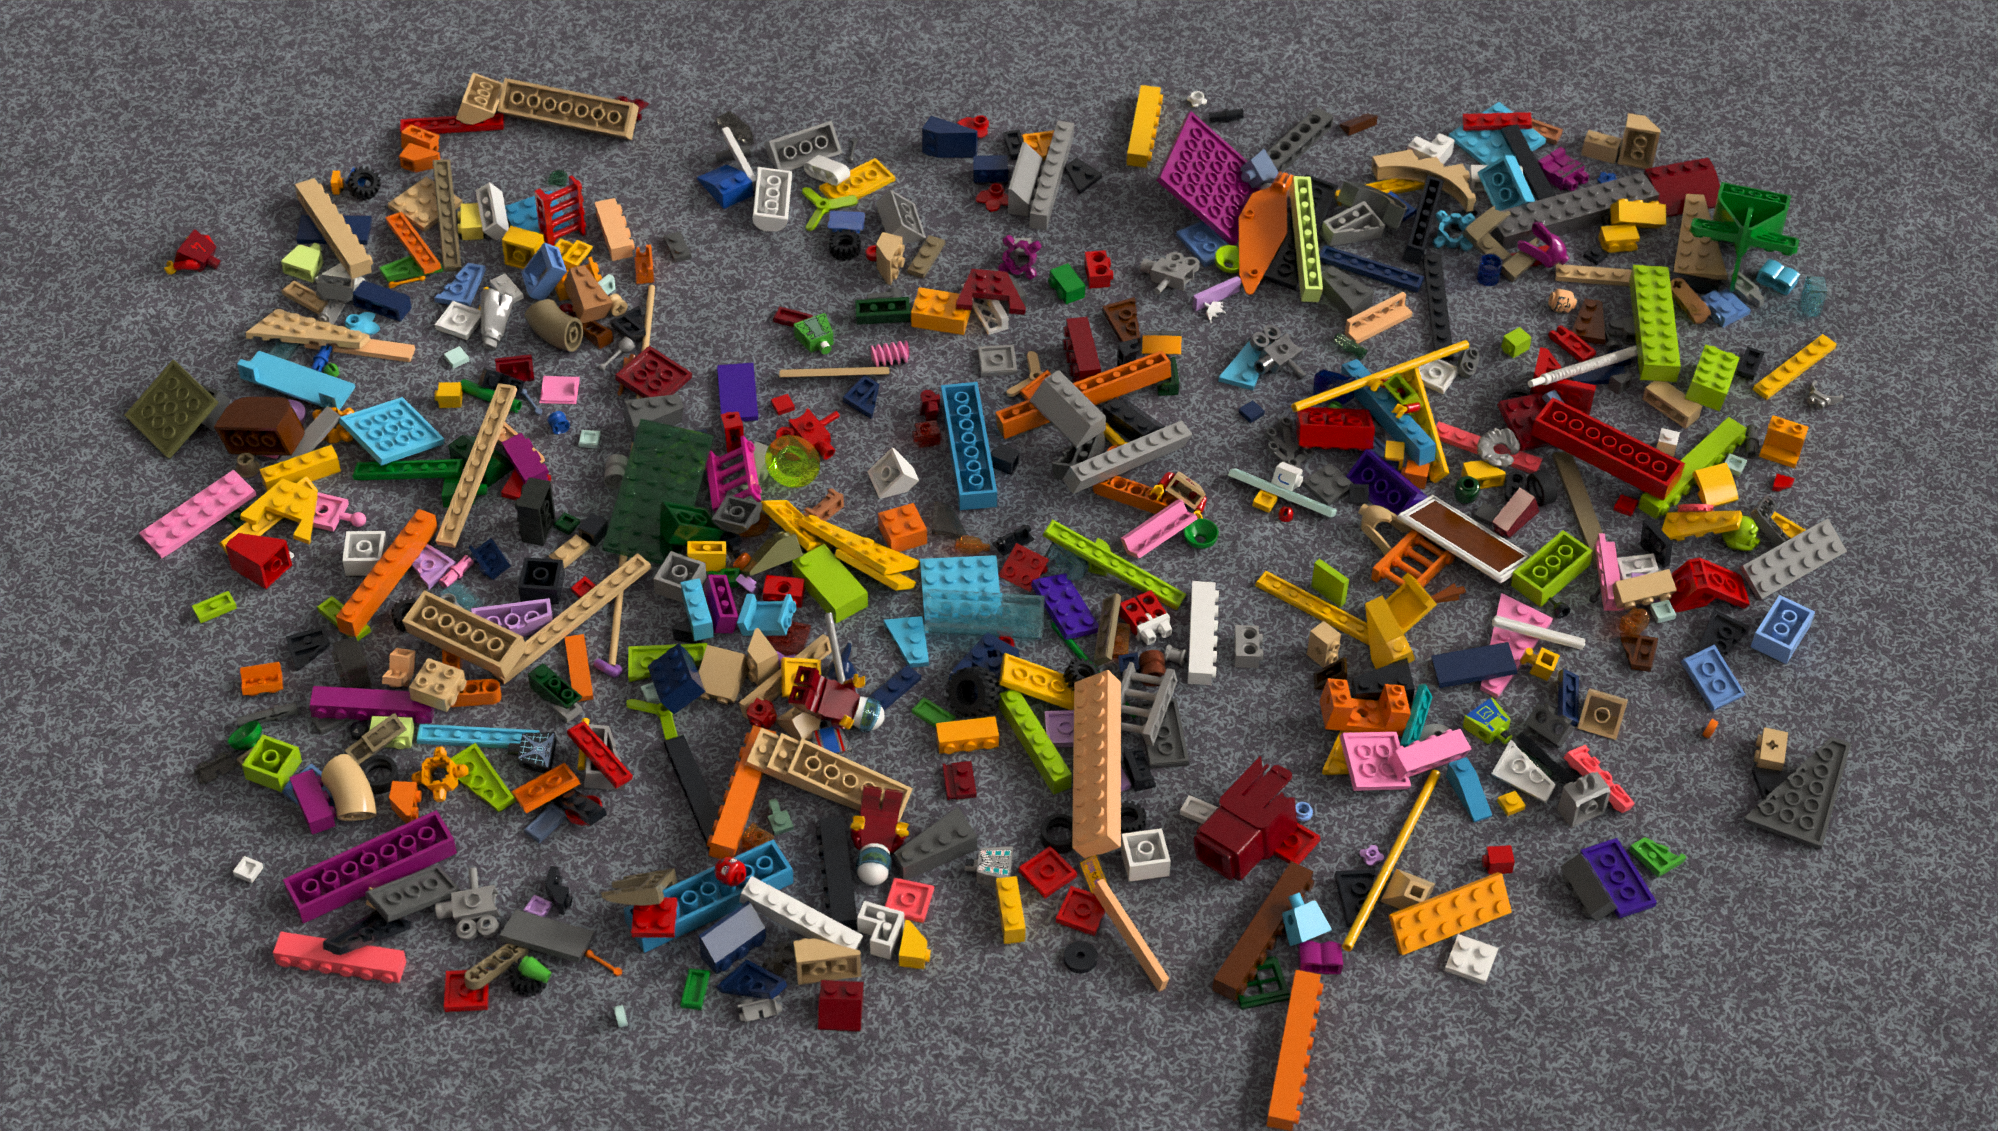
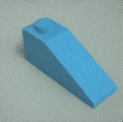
[1446,757,1492,823]

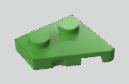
[1629,837,1687,877]

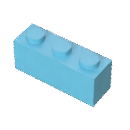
[681,578,714,641]

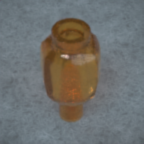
[955,535,990,554]

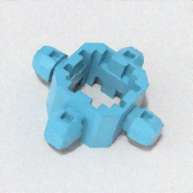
[1433,210,1475,252]

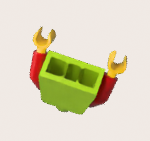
[1367,372,1423,419]

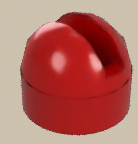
[1278,506,1294,522]

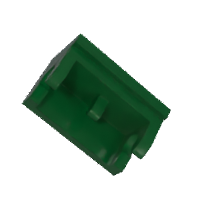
[1157,357,1179,396]

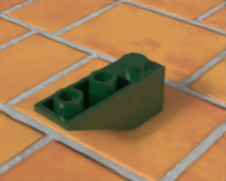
[528,663,582,709]

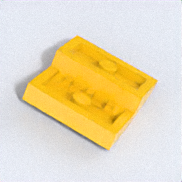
[555,238,593,269]
[1692,463,1738,507]

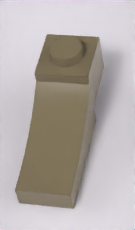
[344,713,407,766]

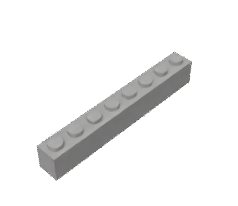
[1029,121,1074,230]
[1062,420,1192,494]

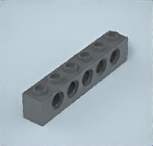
[1267,107,1334,173]

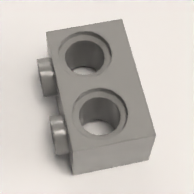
[1234,625,1263,668]

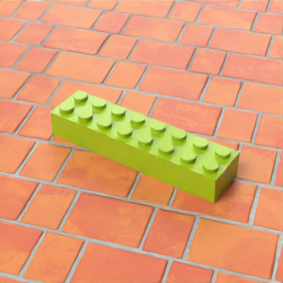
[1629,265,1681,382]

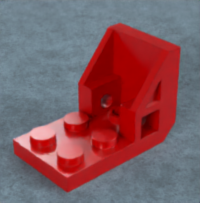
[1530,347,1596,415]
[1669,557,1750,612]

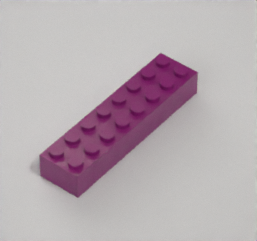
[283,810,457,924]

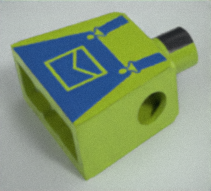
[1463,697,1512,744]

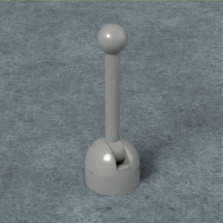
[599,337,635,371]

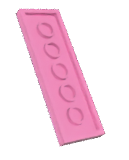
[139,470,257,559]

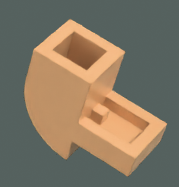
[382,648,415,688]

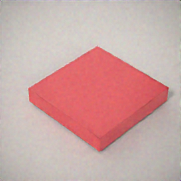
[885,877,934,923]

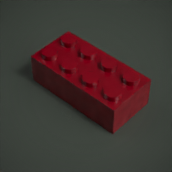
[1062,317,1101,383]

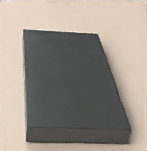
[1137,698,1189,769]
[365,864,460,922]
[499,909,595,963]

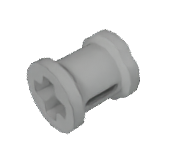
[1164,644,1187,666]

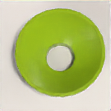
[1215,245,1239,273]

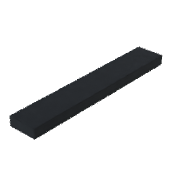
[1501,124,1556,201]

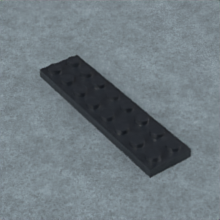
[1262,174,1339,290]

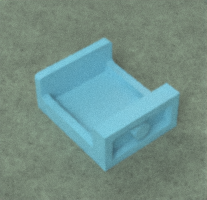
[737,594,796,636]

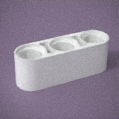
[804,155,850,186]

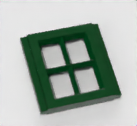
[1237,956,1290,1010]

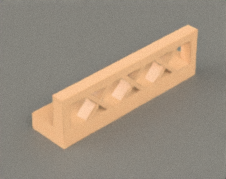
[1345,292,1412,345]

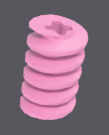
[870,340,909,367]

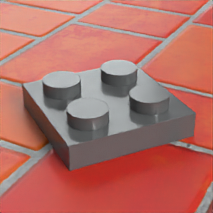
[1302,463,1354,506]

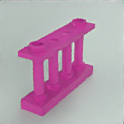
[705,435,762,513]

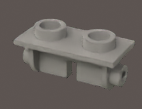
[317,299,346,325]
[737,996,782,1023]

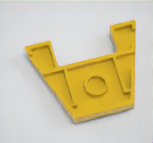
[240,479,318,545]

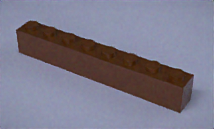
[1212,861,1315,1001]

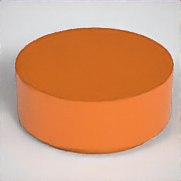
[733,552,752,570]
[1702,718,1719,739]

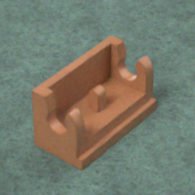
[803,488,844,522]

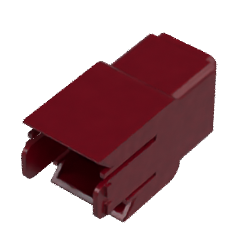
[1193,756,1298,882]

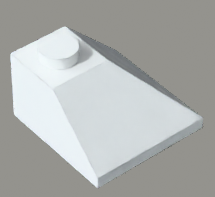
[867,448,919,499]

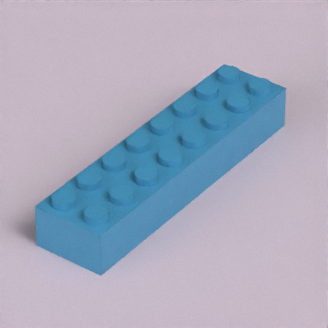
[941,382,997,510]
[624,840,794,953]

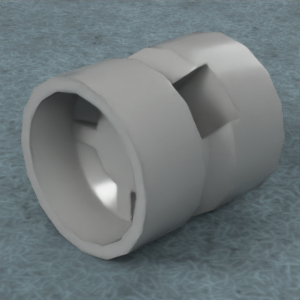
[604,454,630,489]

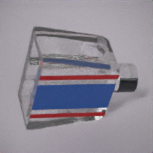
[812,721,852,761]

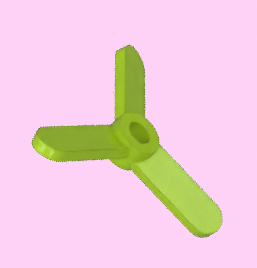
[802,187,858,231]
[626,699,678,740]

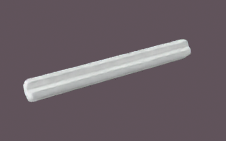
[1492,615,1585,650]

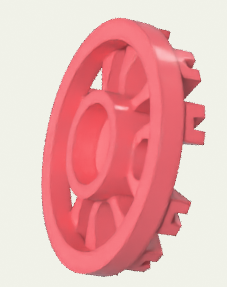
[1677,504,1714,512]

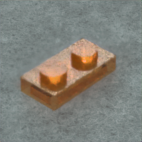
[1112,623,1130,659]

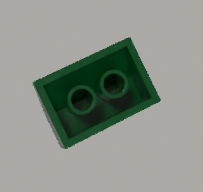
[448,435,514,487]
[660,501,723,547]

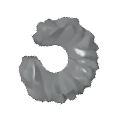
[1477,428,1520,467]

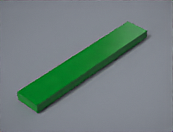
[352,459,464,480]

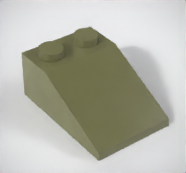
[741,531,803,576]

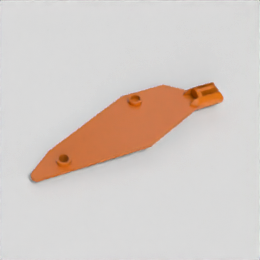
[1239,171,1293,295]

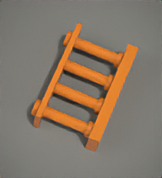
[1371,529,1455,587]

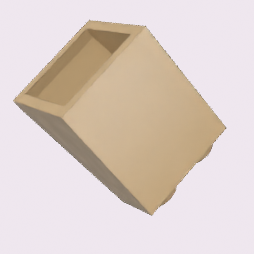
[699,645,749,705]

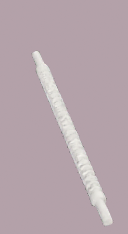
[1528,345,1637,387]

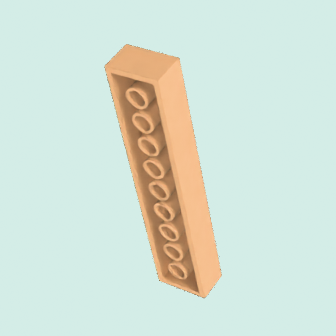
[1072,670,1121,859]

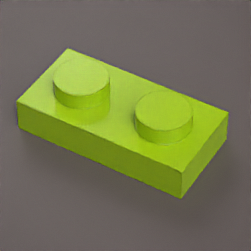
[192,591,237,624]

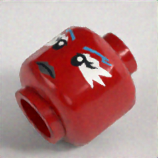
[714,856,746,887]

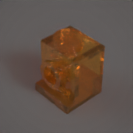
[1619,607,1650,635]
[741,822,774,851]

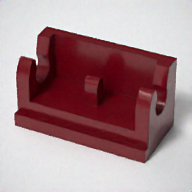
[495,354,535,382]

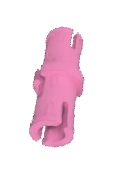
[439,555,474,589]

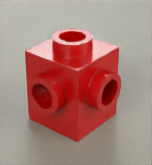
[746,698,777,730]

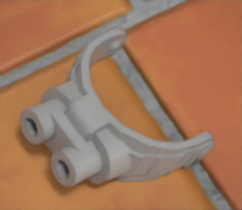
[1807,380,1844,409]

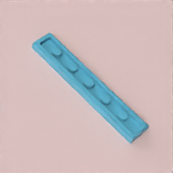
[416,724,540,748]

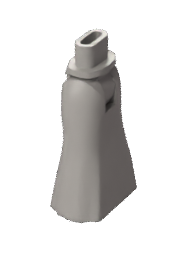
[480,288,514,350]

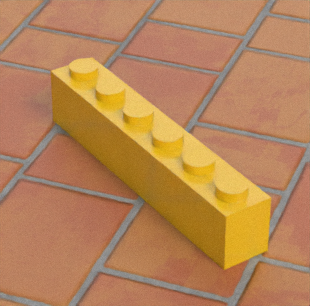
[1127,85,1163,168]

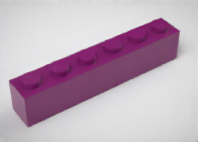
[310,686,434,724]

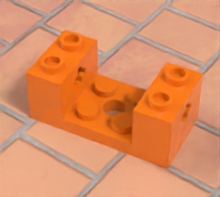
[1319,678,1411,736]

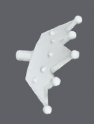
[1204,301,1226,323]

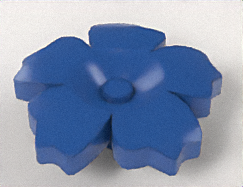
[1597,172,1617,184]

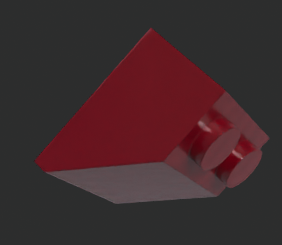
[818,980,864,1032]

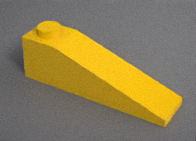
[1365,595,1415,669]

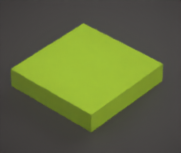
[1311,558,1349,607]

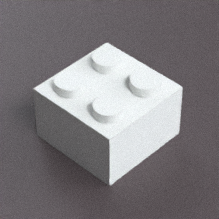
[342,531,388,576]
[1120,828,1171,881]

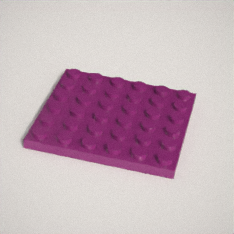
[1156,111,1261,246]

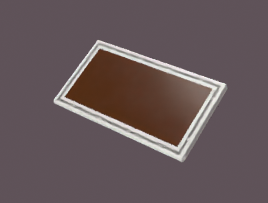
[1397,495,1532,583]

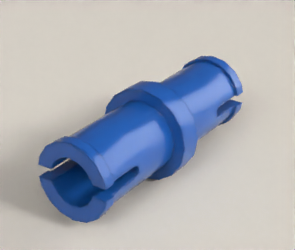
[310,344,333,372]

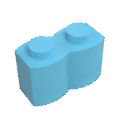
[1756,259,1800,295]

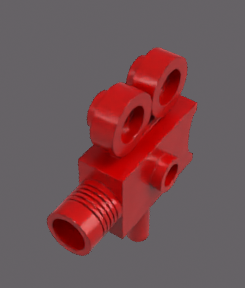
[776,408,840,460]

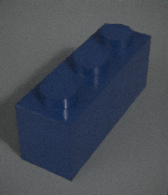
[352,280,412,322]

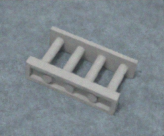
[1121,662,1177,746]

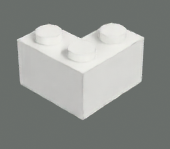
[1407,133,1454,164]
[857,901,904,960]

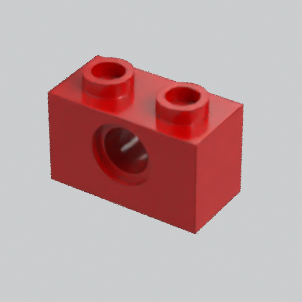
[763,575,805,608]

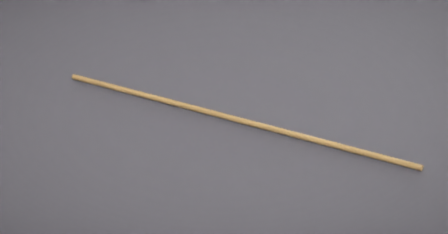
[608,285,655,667]

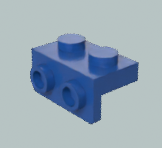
[828,211,865,233]

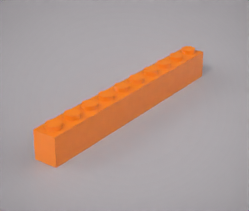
[995,350,1171,439]

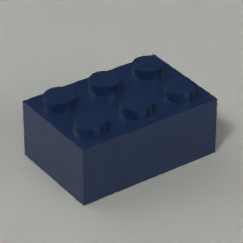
[648,643,706,714]

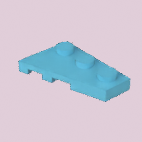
[884,616,929,668]

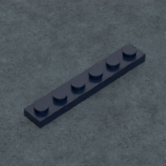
[1319,245,1424,293]

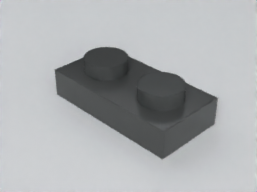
[663,231,691,263]

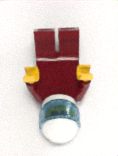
[788,666,885,733]
[850,785,909,886]

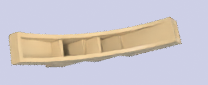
[1371,149,1476,212]

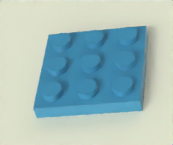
[505,190,569,233]

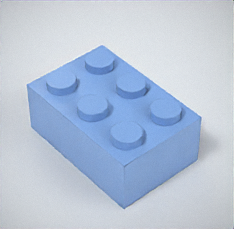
[1751,595,1815,664]

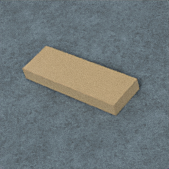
[281,281,328,314]

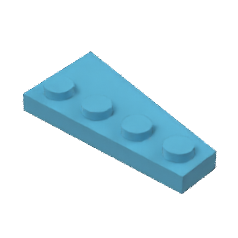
[1218,340,1271,390]

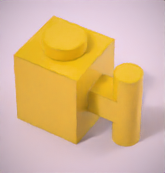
[1520,648,1560,681]

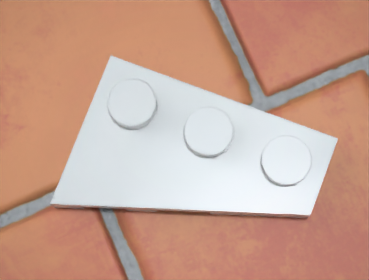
[1491,740,1555,803]

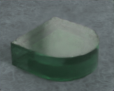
[548,170,568,187]

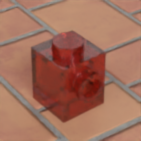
[912,420,940,448]

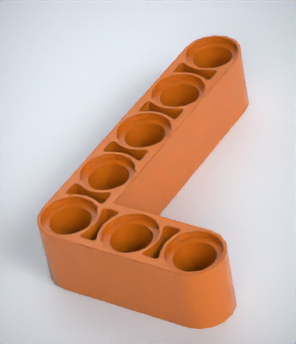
[1092,445,1178,514]
[442,649,502,707]

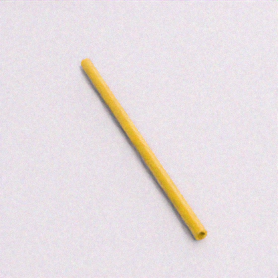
[1291,340,1469,412]
[1342,769,1441,951]

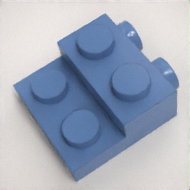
[1701,288,1751,327]

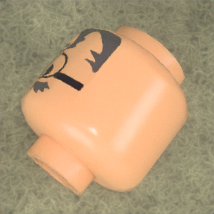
[1548,289,1576,313]

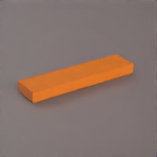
[565,634,594,702]

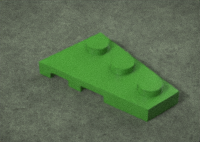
[379,255,443,282]

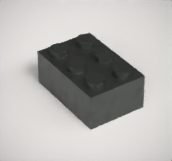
[515,477,556,546]

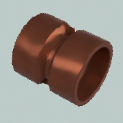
[1139,650,1166,687]

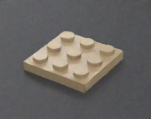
[388,176,463,232]

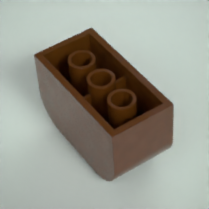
[214,397,305,456]

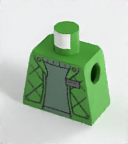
[794,313,833,354]

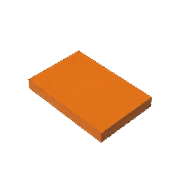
[511,763,580,813]

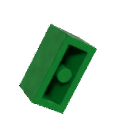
[1048,263,1085,304]

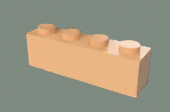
[595,198,635,261]

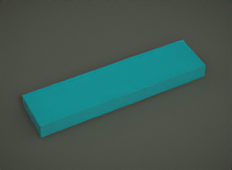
[1400,684,1432,748]

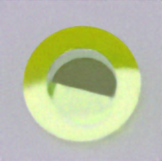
[765,435,820,488]

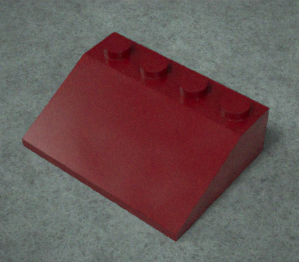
[1644,157,1720,217]

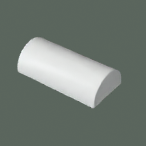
[753,167,792,231]

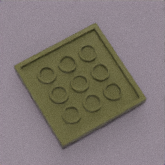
[125,359,219,459]

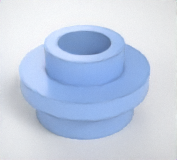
[1295,802,1313,821]

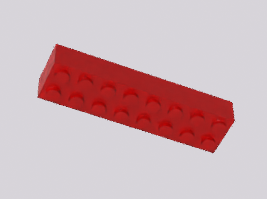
[1531,397,1685,501]

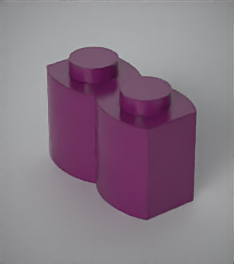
[1298,940,1343,974]

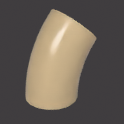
[321,754,377,821]

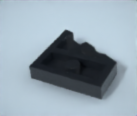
[610,306,646,342]

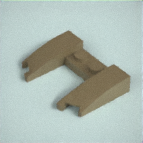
[1462,206,1539,282]
[601,868,678,905]

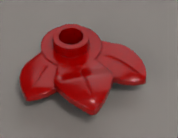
[957,115,989,139]
[976,183,1008,212]

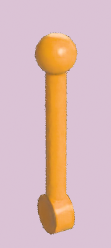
[388,275,425,288]

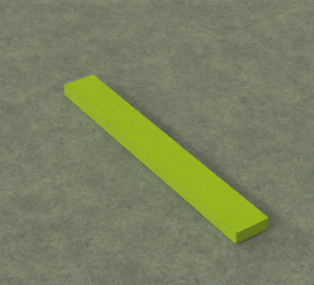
[1043,519,1186,610]

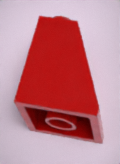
[225,533,292,589]

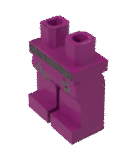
[1538,147,1589,191]

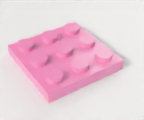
[1340,732,1411,791]

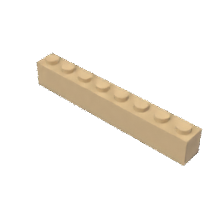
[295,178,373,279]

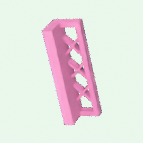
[1120,499,1197,559]
[1594,533,1624,611]

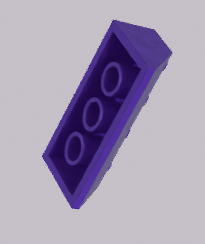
[1346,449,1428,516]

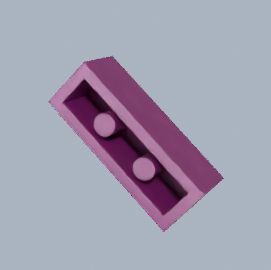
[501,432,549,484]
[703,575,739,633]
[289,769,337,835]

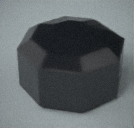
[349,720,369,741]

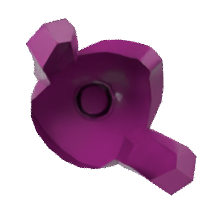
[1518,222,1570,268]

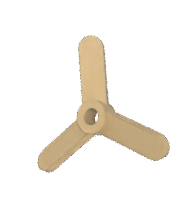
[1006,351,1043,397]

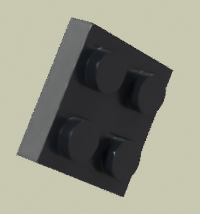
[1640,517,1673,568]

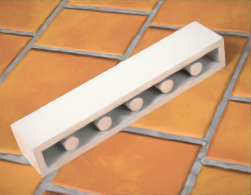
[1188,581,1219,685]
[739,876,863,950]

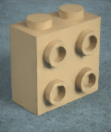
[409,658,466,712]

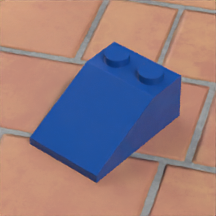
[697,164,753,209]

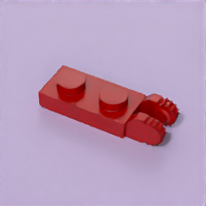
[1548,325,1596,363]

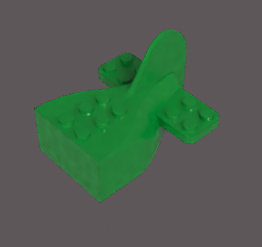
[1690,182,1800,293]

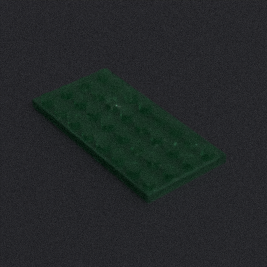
[602,419,714,564]

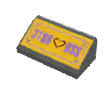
[1077,855,1111,893]

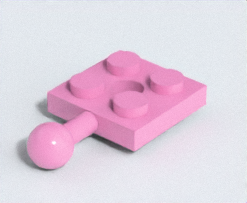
[298,493,366,532]

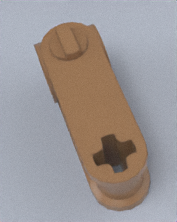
[1670,278,1711,324]

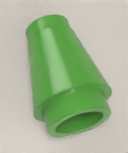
[518,956,552,983]

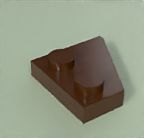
[1620,633,1658,672]

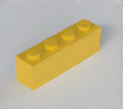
[259,445,341,491]

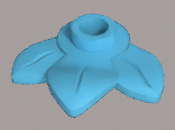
[345,312,380,335]

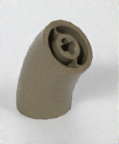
[525,299,583,352]

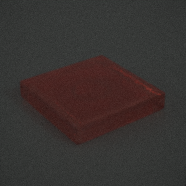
[766,621,811,656]

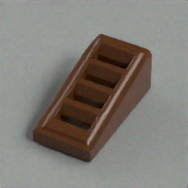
[582,321,614,349]

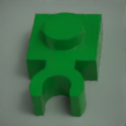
[707,568,741,587]

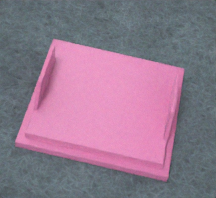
[539,376,580,404]

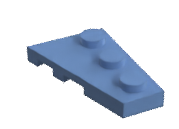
[434,263,486,307]

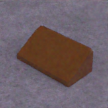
[1339,113,1378,136]

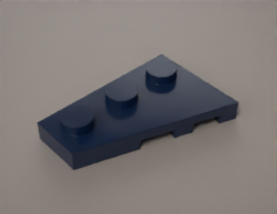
[716,959,788,1000]

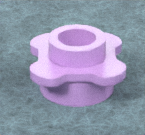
[1359,845,1384,866]

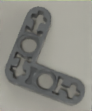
[1750,495,1790,546]

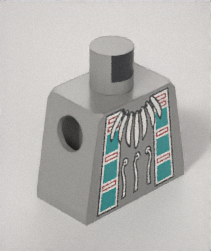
[965,846,1013,888]

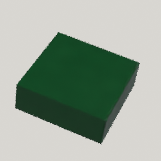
[553,512,580,535]

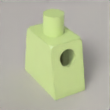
[281,243,323,283]

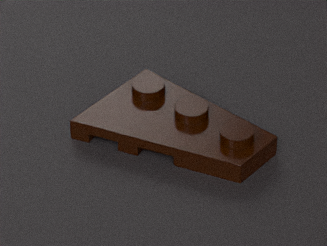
[1102,297,1140,343]
[1572,298,1605,345]

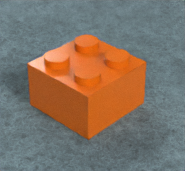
[878,503,927,552]

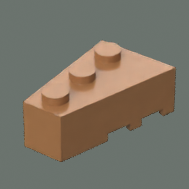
[564,265,613,323]

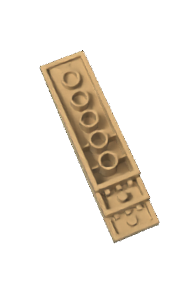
[745,728,913,823]

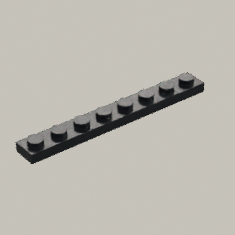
[1422,254,1454,361]

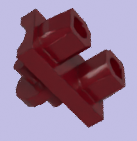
[919,390,940,422]

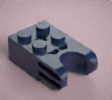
[948,632,1019,700]

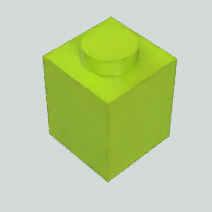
[1501,327,1532,358]

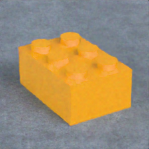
[911,287,971,335]

